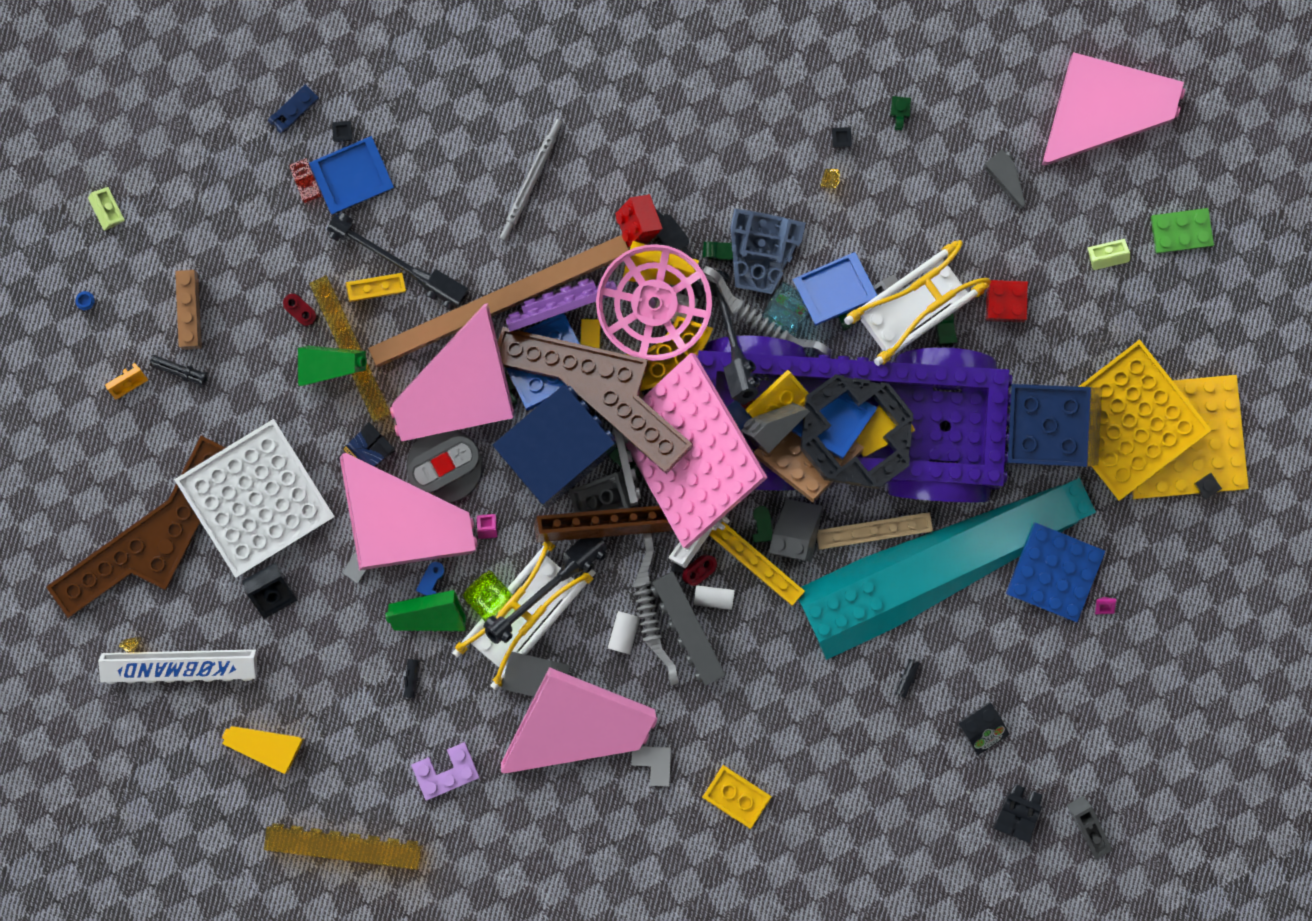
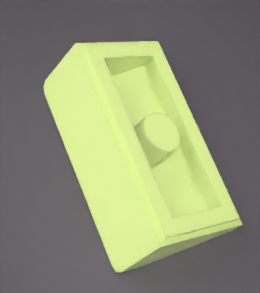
[88,187,125,231]
[1088,239,1130,270]

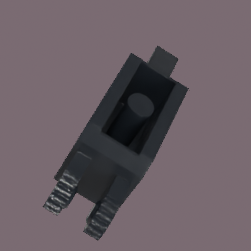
[653,208,692,258]

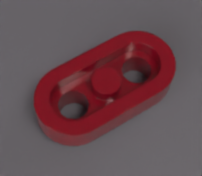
[283,294,317,326]
[683,554,717,586]

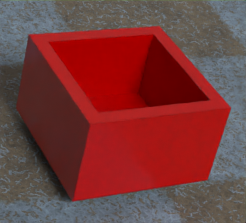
[615,194,663,248]
[986,280,1028,323]

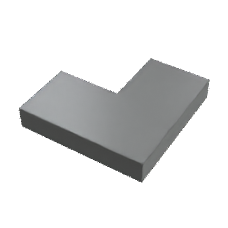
[631,746,671,787]

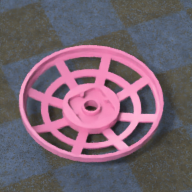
[596,244,712,361]

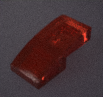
[289,158,321,203]

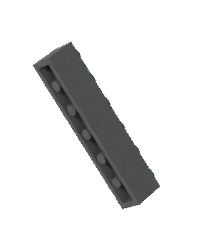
[650,571,726,686]

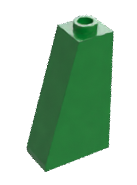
[298,345,367,386]
[385,590,467,631]

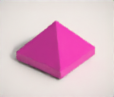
[1095,597,1116,614]

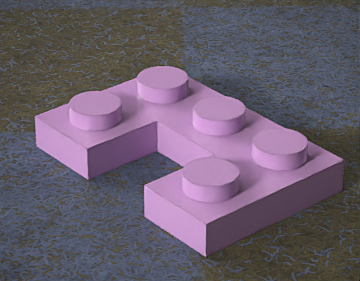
[411,742,480,800]

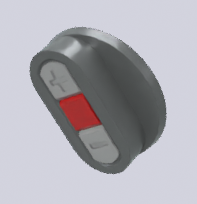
[406,430,483,504]

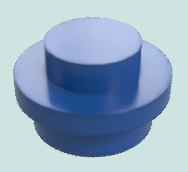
[75,291,95,310]

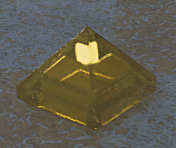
[820,169,840,188]
[119,636,141,652]

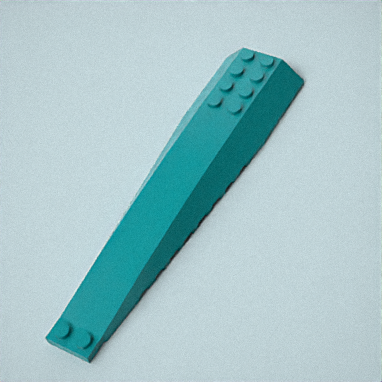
[798,478,1096,660]

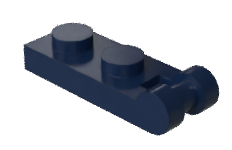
[267,84,319,134]

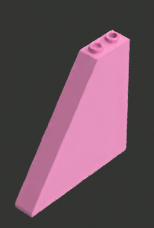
[1042,52,1185,166]
[390,303,515,441]
[340,453,477,570]
[501,667,657,774]

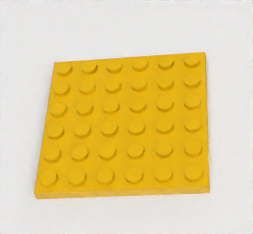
[1078,339,1212,501]
[1132,375,1249,499]

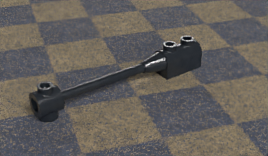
[327,212,469,310]
[702,270,760,405]
[483,537,607,644]

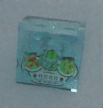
[762,282,809,336]

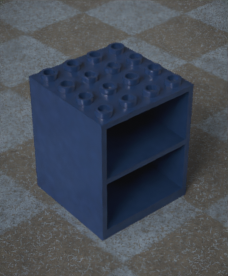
[492,384,616,510]
[1008,384,1102,467]

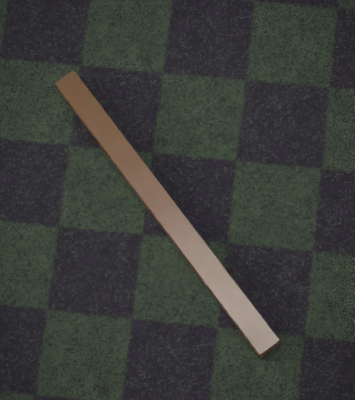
[368,235,629,367]

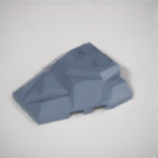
[730,208,806,294]

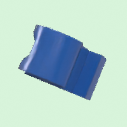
[416,562,445,596]

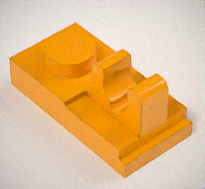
[105,363,148,400]

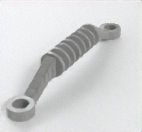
[703,266,832,355]
[633,533,678,685]

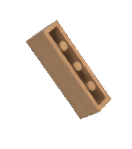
[175,270,202,350]

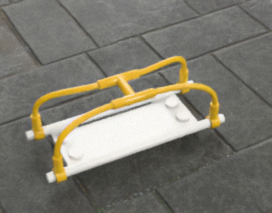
[844,240,991,366]
[452,541,596,690]

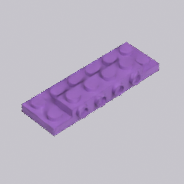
[505,278,617,332]

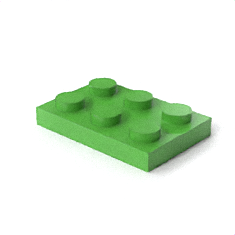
[1151,208,1214,254]

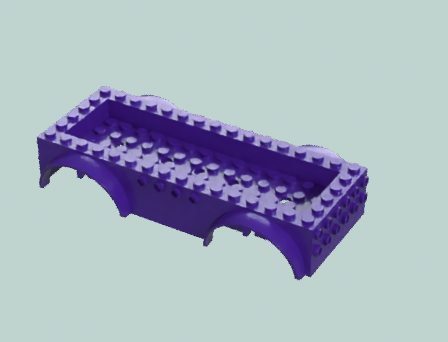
[696,336,1012,503]

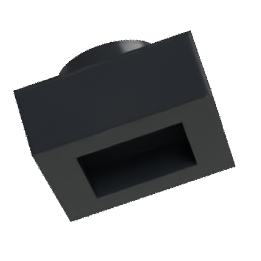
[332,121,353,142]
[832,127,852,148]
[1194,473,1222,500]

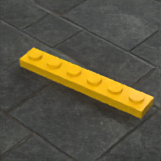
[709,522,805,606]

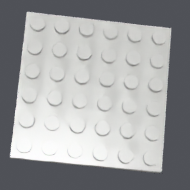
[174,419,335,578]

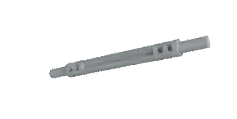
[499,119,563,241]

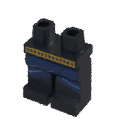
[337,422,396,467]

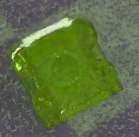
[462,570,513,622]

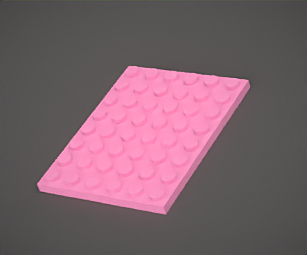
[625,353,768,548]

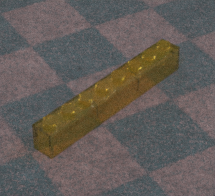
[309,275,391,423]
[264,823,423,870]

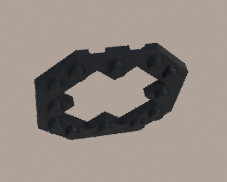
[800,374,913,489]

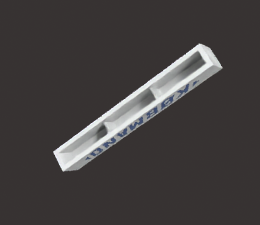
[98,650,258,684]

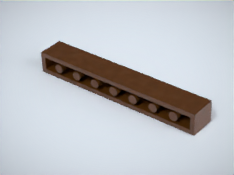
[534,506,674,543]

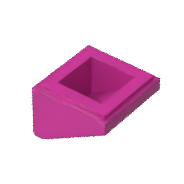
[477,514,497,539]

